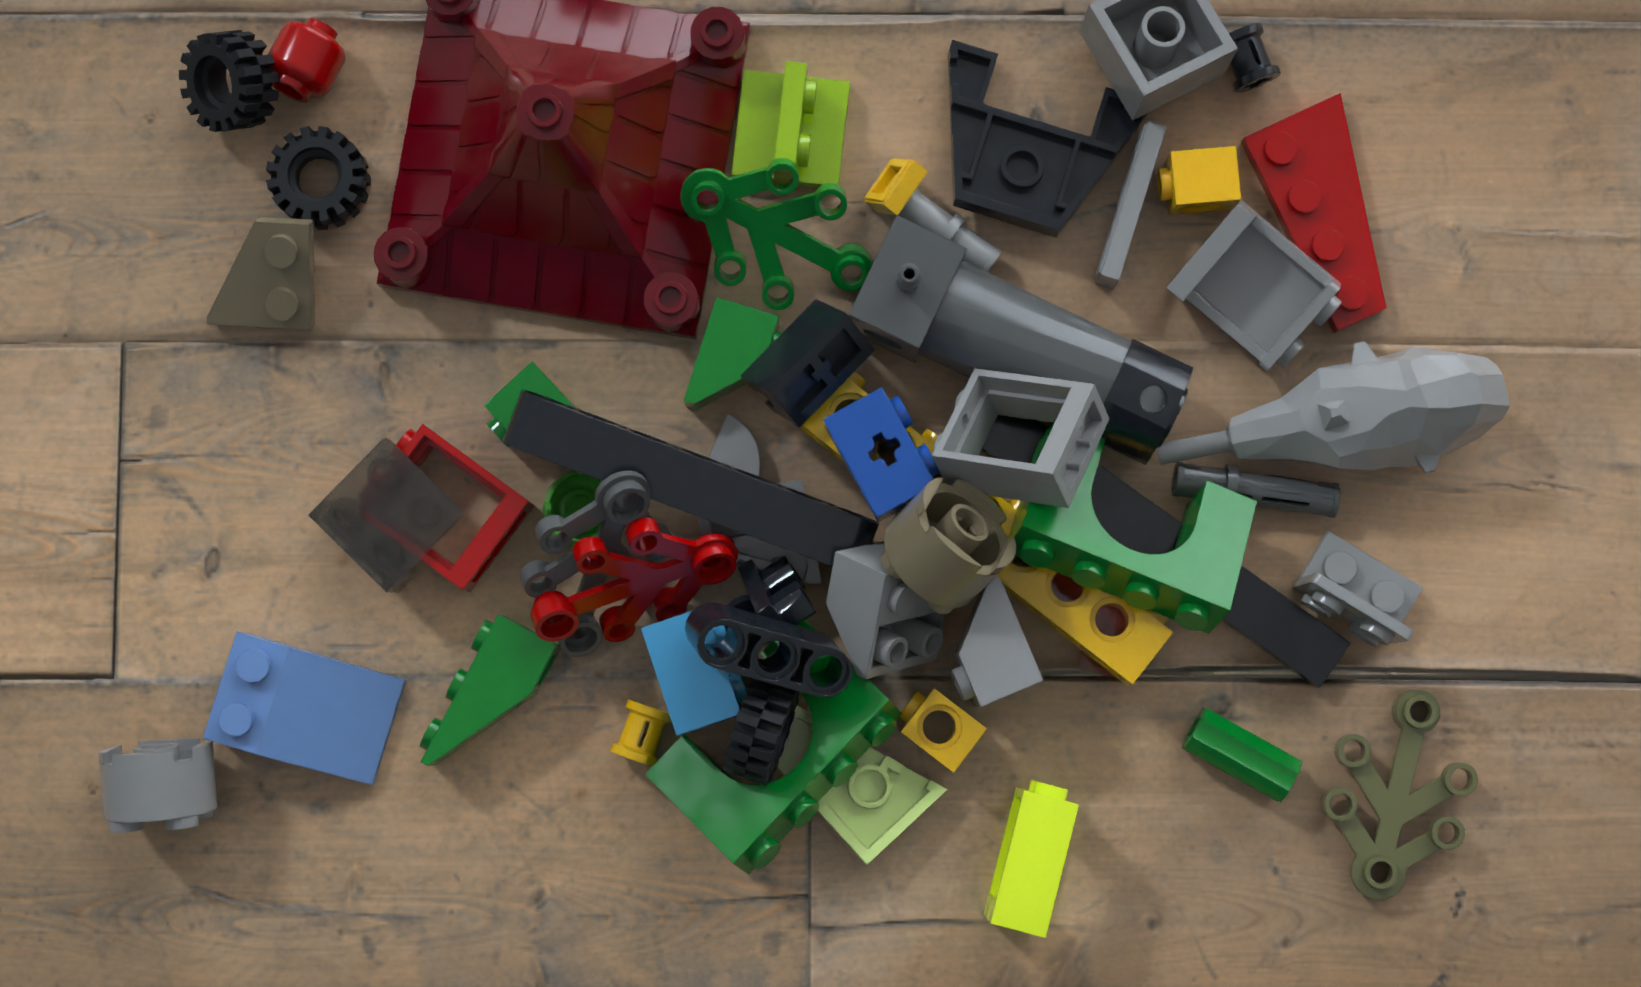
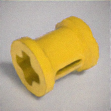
[610,699,672,766]

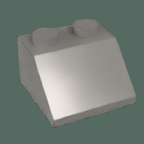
[949,576,1044,707]

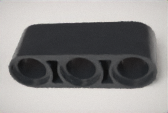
[685,602,852,697]

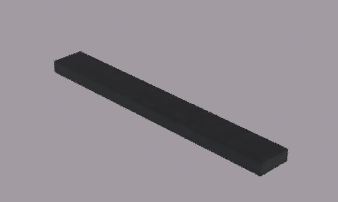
[981,415,1351,688]

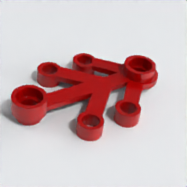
[530,517,738,642]

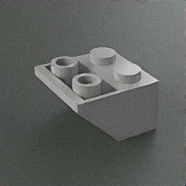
[826,541,946,679]

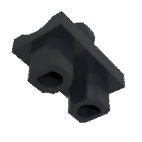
[725,556,816,643]

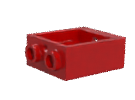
[357,424,535,592]

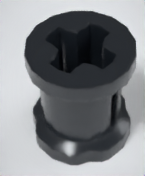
[1229,23,1281,93]

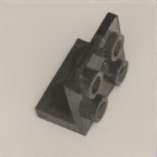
[308,438,464,593]

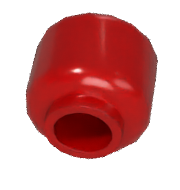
[267,18,346,103]

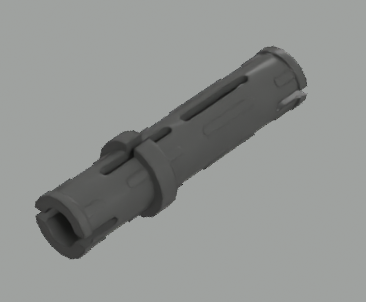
[1171,462,1341,518]

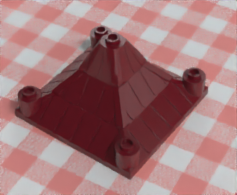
[374,0,751,340]

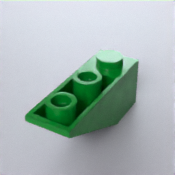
[420,614,561,766]

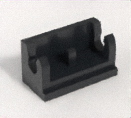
[741,299,875,428]

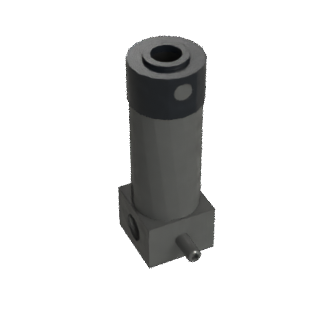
[848,215,1193,465]

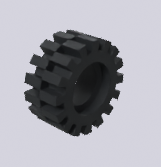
[179,30,279,132]
[266,126,371,230]
[723,679,800,786]

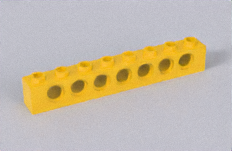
[790,371,1173,687]

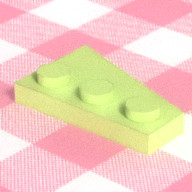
[777,706,948,865]

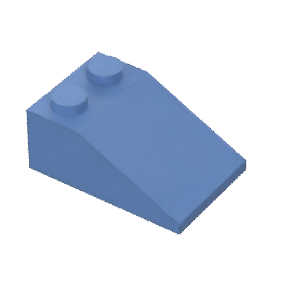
[203,631,406,785]

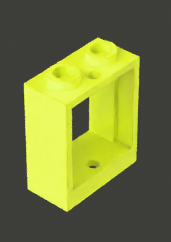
[983,780,1079,938]

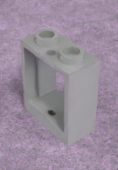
[932,368,1109,508]

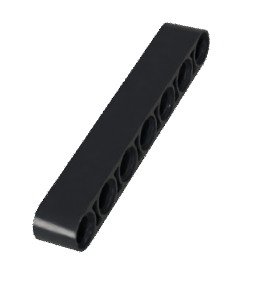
[502,389,880,567]

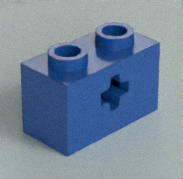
[823,387,940,523]

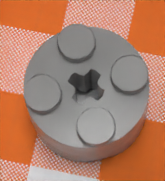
[99,738,218,833]

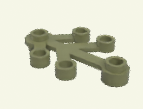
[1321,690,1478,900]

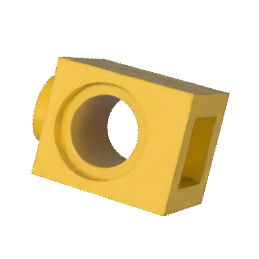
[1156,146,1241,215]
[899,688,987,773]

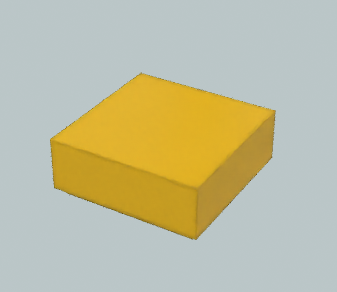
[863,158,928,216]

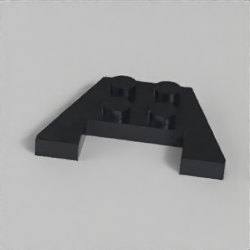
[948,40,1148,238]

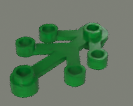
[680,158,873,310]

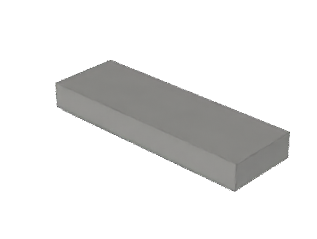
[1094,121,1167,289]

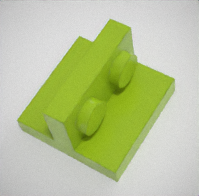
[732,61,850,189]

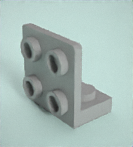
[1292,531,1423,647]

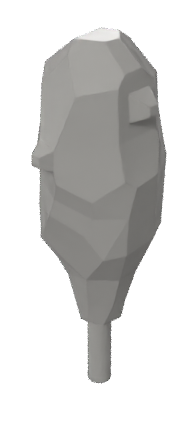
[1156,341,1510,473]

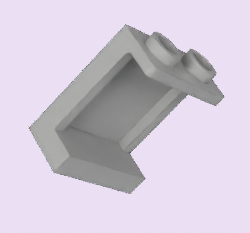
[1166,200,1342,372]

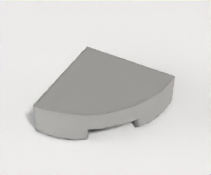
[709,414,760,476]

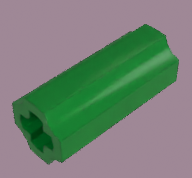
[1181,708,1303,802]

